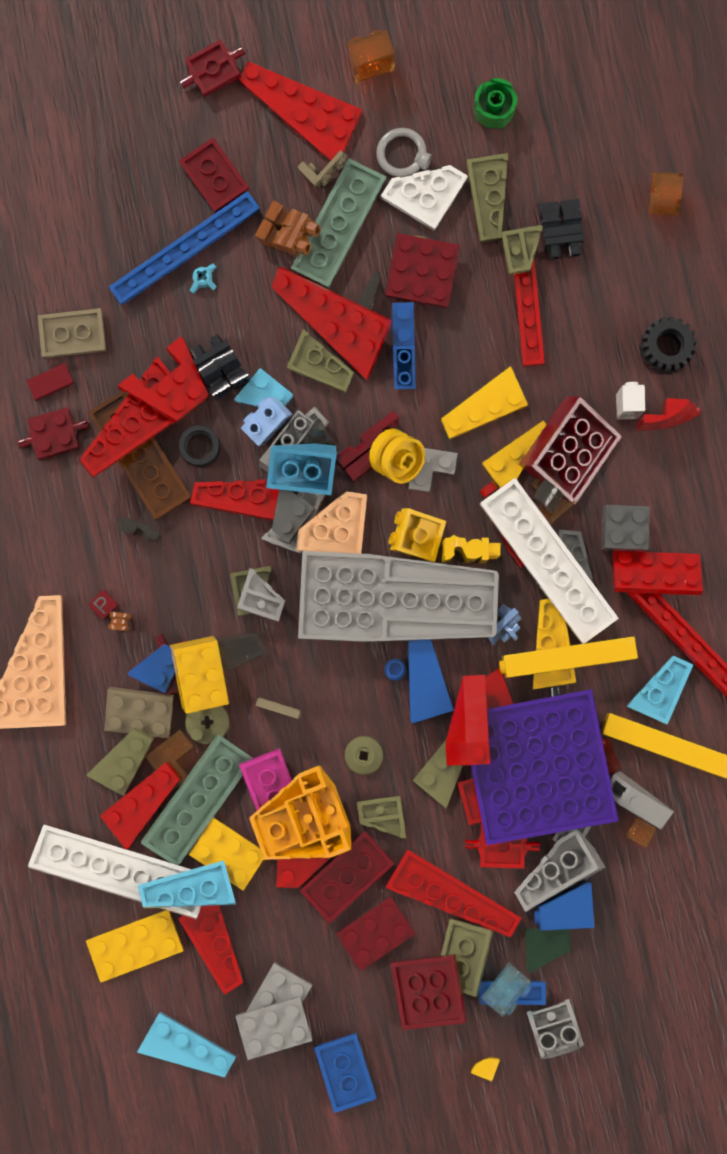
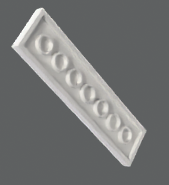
[480,478,619,644]
[28,825,201,919]

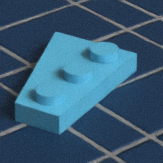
[626,656,693,724]

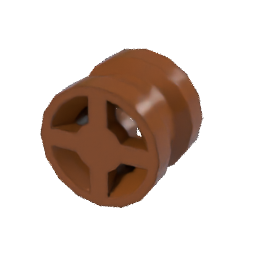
[108,612,131,632]

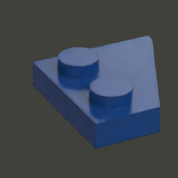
[128,644,175,693]

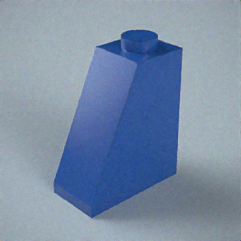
[534,881,594,930]

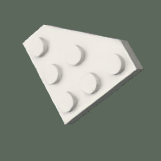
[381,165,468,231]

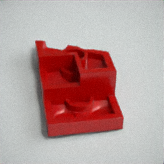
[637,398,701,431]

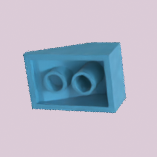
[267,443,336,495]

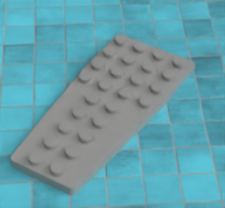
[298,551,499,642]

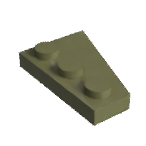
[86,728,154,796]

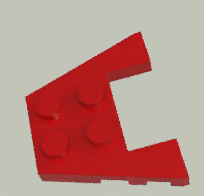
[117,337,209,423]

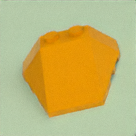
[249,765,352,860]

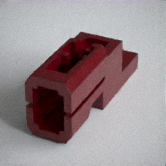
[336,410,399,483]

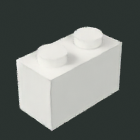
[616,382,645,420]

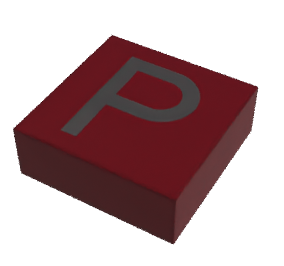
[88,590,119,620]

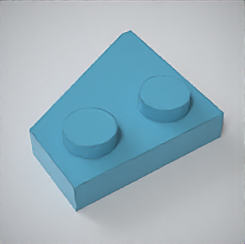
[234,368,293,408]

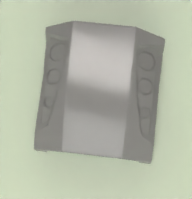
[527,999,584,1059]

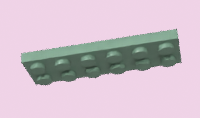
[291,158,386,289]
[141,734,253,866]

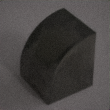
[531,479,564,514]

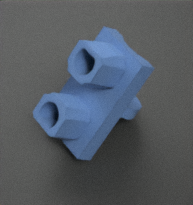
[488,604,522,645]

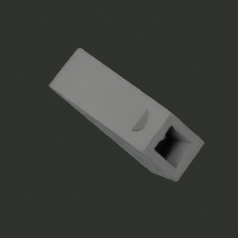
[259,410,315,472]
[610,771,674,829]

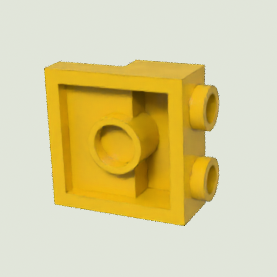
[389,508,446,562]

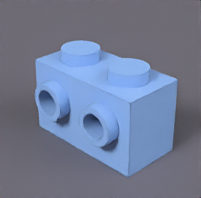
[241,397,293,446]

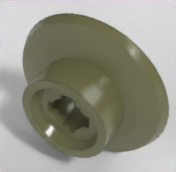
[344,736,383,775]

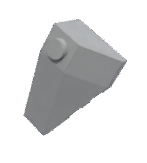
[514,829,606,912]

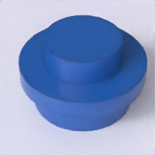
[384,659,406,681]

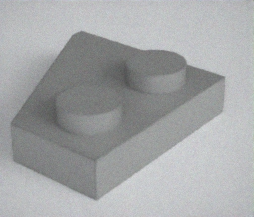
[236,568,285,622]

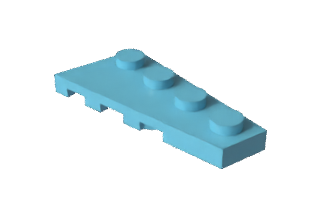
[138,860,236,908]
[137,1012,236,1077]

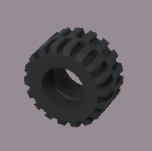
[639,316,697,375]

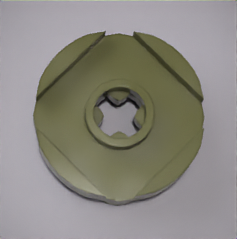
[185,706,230,744]

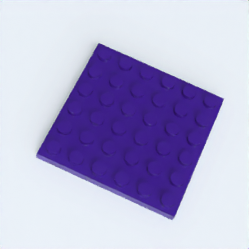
[471,689,618,845]

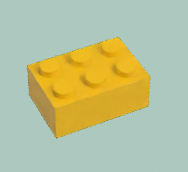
[170,636,229,714]

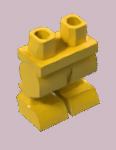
[442,535,500,564]

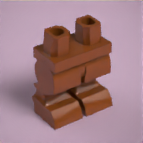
[255,200,321,257]

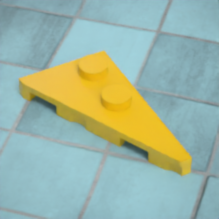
[482,421,546,489]

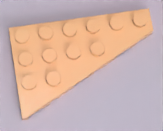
[0,595,66,729]

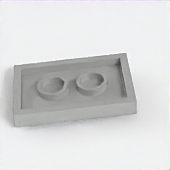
[246,962,312,1012]
[236,996,312,1060]

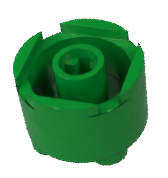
[473,78,517,129]

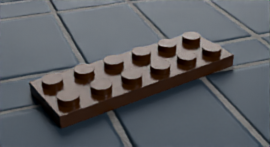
[87,391,191,520]

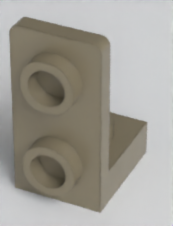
[297,151,348,187]

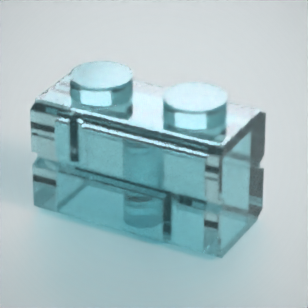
[481,962,531,1017]

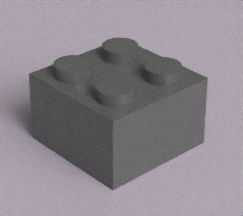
[601,505,650,552]

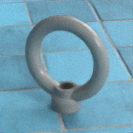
[376,128,432,177]

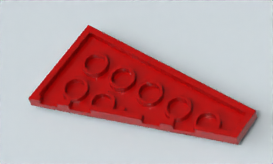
[239,61,362,161]
[271,267,392,380]
[79,356,194,478]

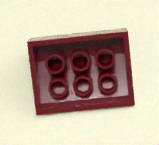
[519,396,622,505]

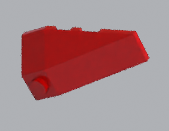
[445,675,491,766]

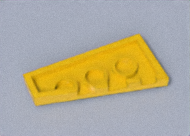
[441,366,528,440]
[533,599,576,689]

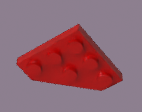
[276,857,330,888]

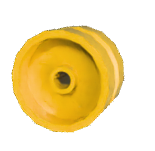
[369,429,425,484]

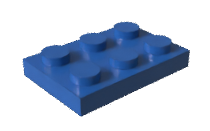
[314,1032,377,1113]

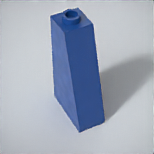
[408,640,453,724]

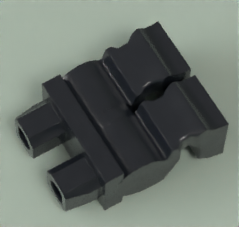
[537,199,584,260]
[191,334,251,401]

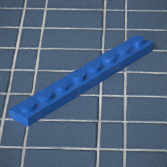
[109,191,260,306]

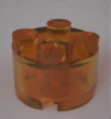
[649,171,683,217]

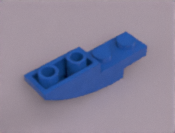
[392,302,416,389]

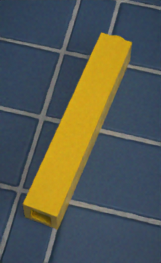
[499,637,638,678]
[600,713,727,779]

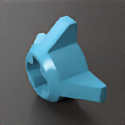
[189,263,217,294]

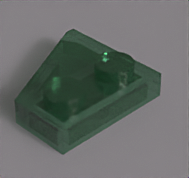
[525,928,571,973]

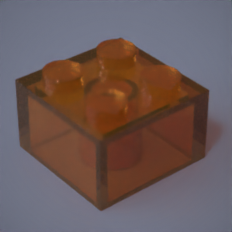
[346,30,395,83]

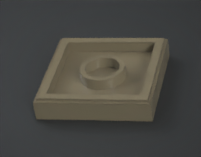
[255,698,302,719]

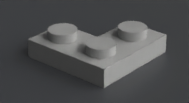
[408,448,458,493]

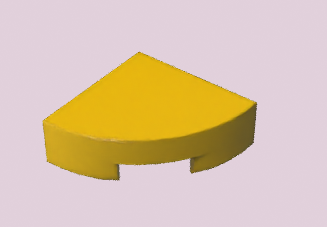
[471,1057,500,1081]

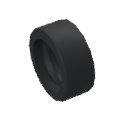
[179,425,221,468]

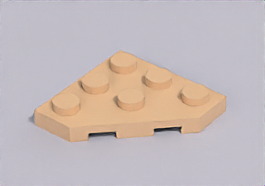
[296,492,367,554]

